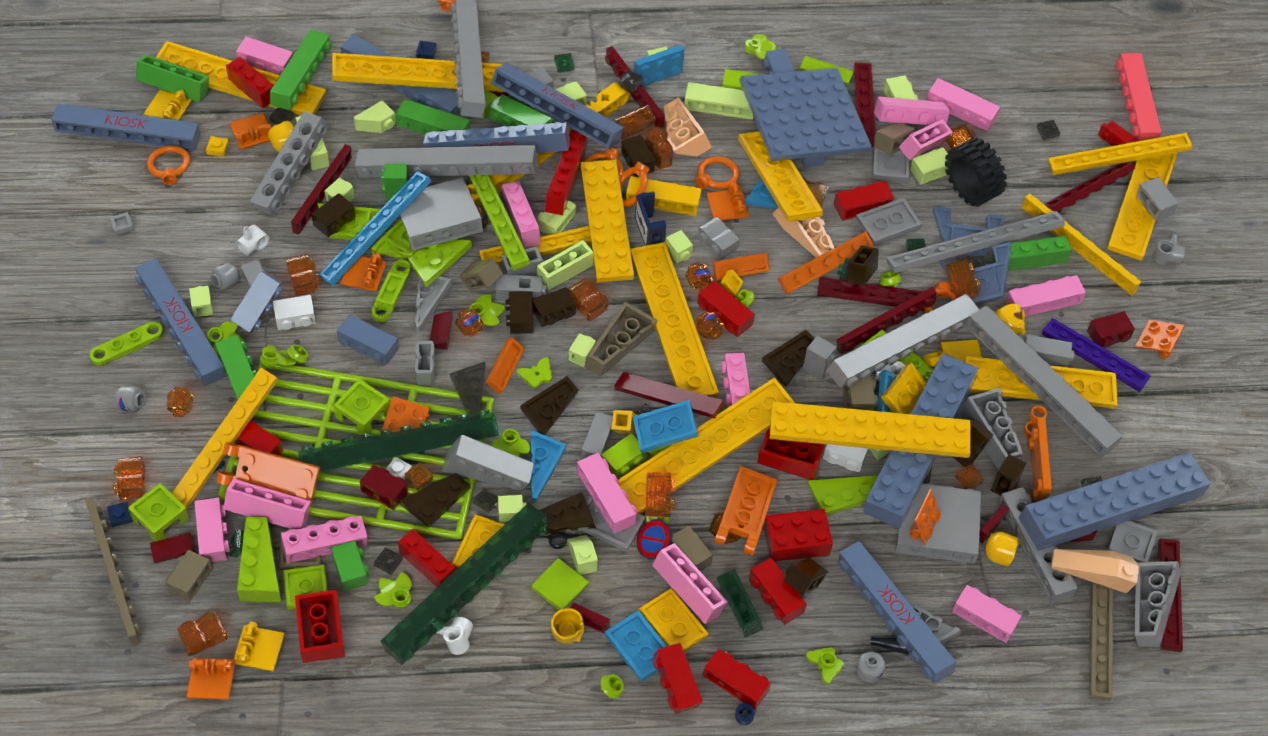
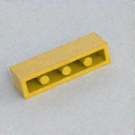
[626,176,701,216]

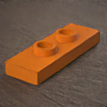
[712,252,770,281]
[485,337,525,394]

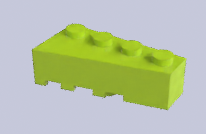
[237,517,282,602]

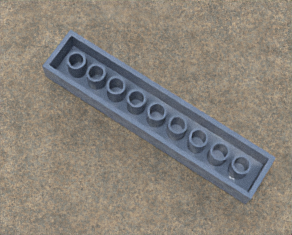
[863,353,978,529]
[1019,453,1211,551]

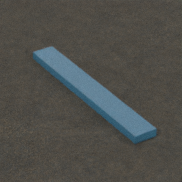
[318,171,431,286]

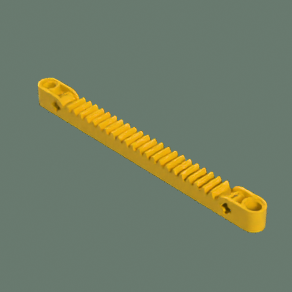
[467,83,630,209]

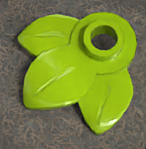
[745,34,778,60]
[468,294,505,326]
[206,321,243,356]
[260,345,297,367]
[491,429,530,457]
[374,572,412,608]

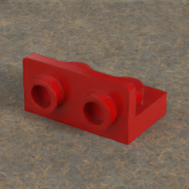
[1098,120,1139,146]

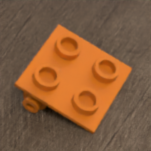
[229,113,271,150]
[706,182,750,221]
[340,253,387,292]
[1135,320,1185,359]
[381,396,430,445]
[910,489,941,545]
[186,658,236,700]

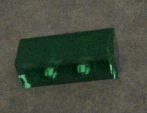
[716,569,763,638]

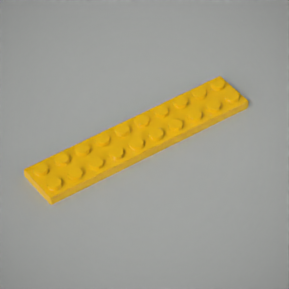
[155,41,327,116]
[332,53,505,92]
[630,242,719,397]
[618,377,795,514]
[770,401,970,458]

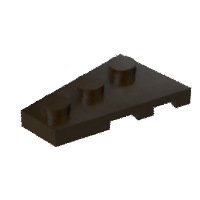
[762,330,815,387]
[520,376,579,435]
[399,473,470,528]
[526,492,596,535]

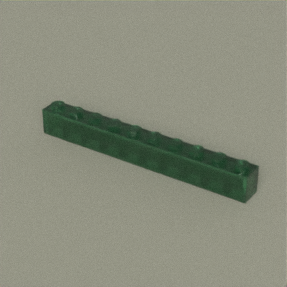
[297,409,499,472]
[381,503,549,665]

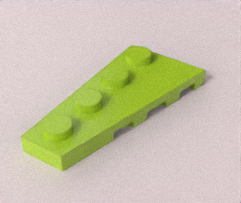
[807,475,879,516]

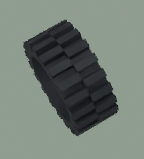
[945,138,1007,207]

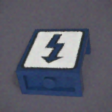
[635,192,666,246]

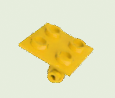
[143,89,192,121]
[233,622,285,672]

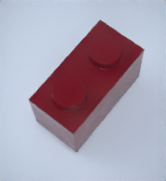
[1087,311,1135,347]
[360,464,408,511]

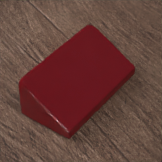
[429,311,453,350]

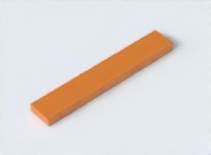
[777,231,874,295]

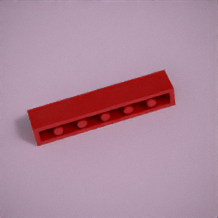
[545,130,588,216]

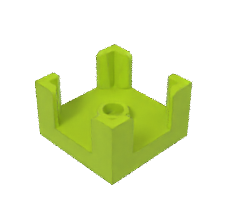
[334,379,390,438]
[128,483,190,542]

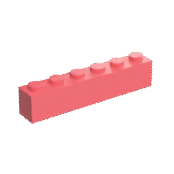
[1116,53,1161,141]

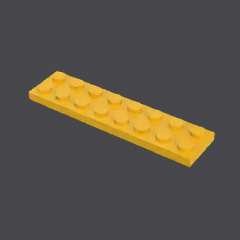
[738,131,823,222]
[1107,153,1177,261]
[580,160,634,283]
[964,356,1118,409]

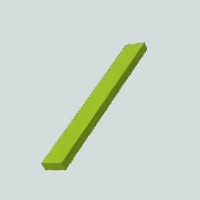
[468,175,531,271]

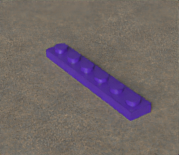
[1042,318,1151,392]

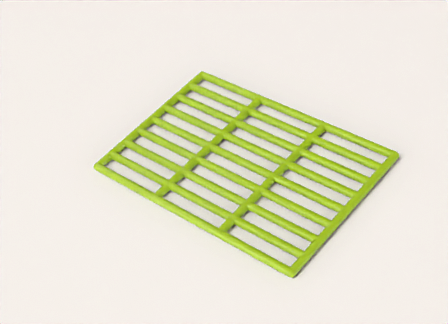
[217,362,494,540]

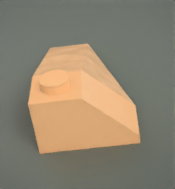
[664,97,712,157]
[772,207,834,258]
[1050,549,1139,594]

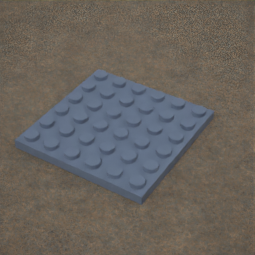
[740,68,872,161]

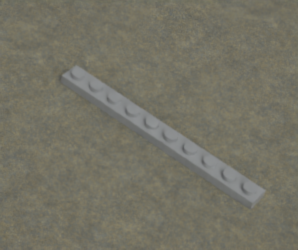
[887,211,1065,273]

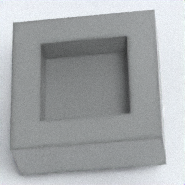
[110,212,134,235]

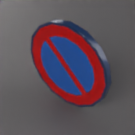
[636,520,672,559]

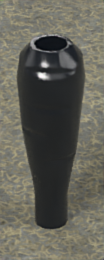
[870,637,909,655]

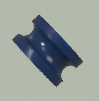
[735,703,755,725]

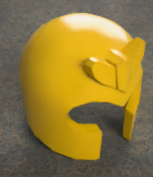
[268,121,294,152]
[995,303,1025,336]
[985,532,1020,567]
[551,608,584,644]

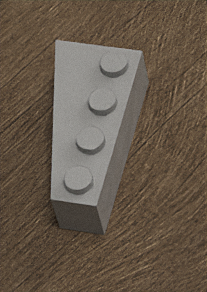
[961,388,1023,470]
[442,434,534,491]
[1135,561,1181,647]

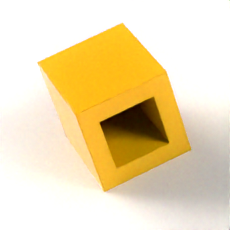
[611,410,637,435]

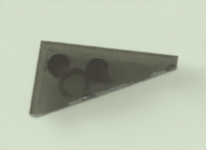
[450,362,486,432]

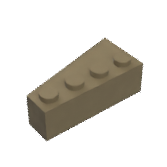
[584,302,658,377]

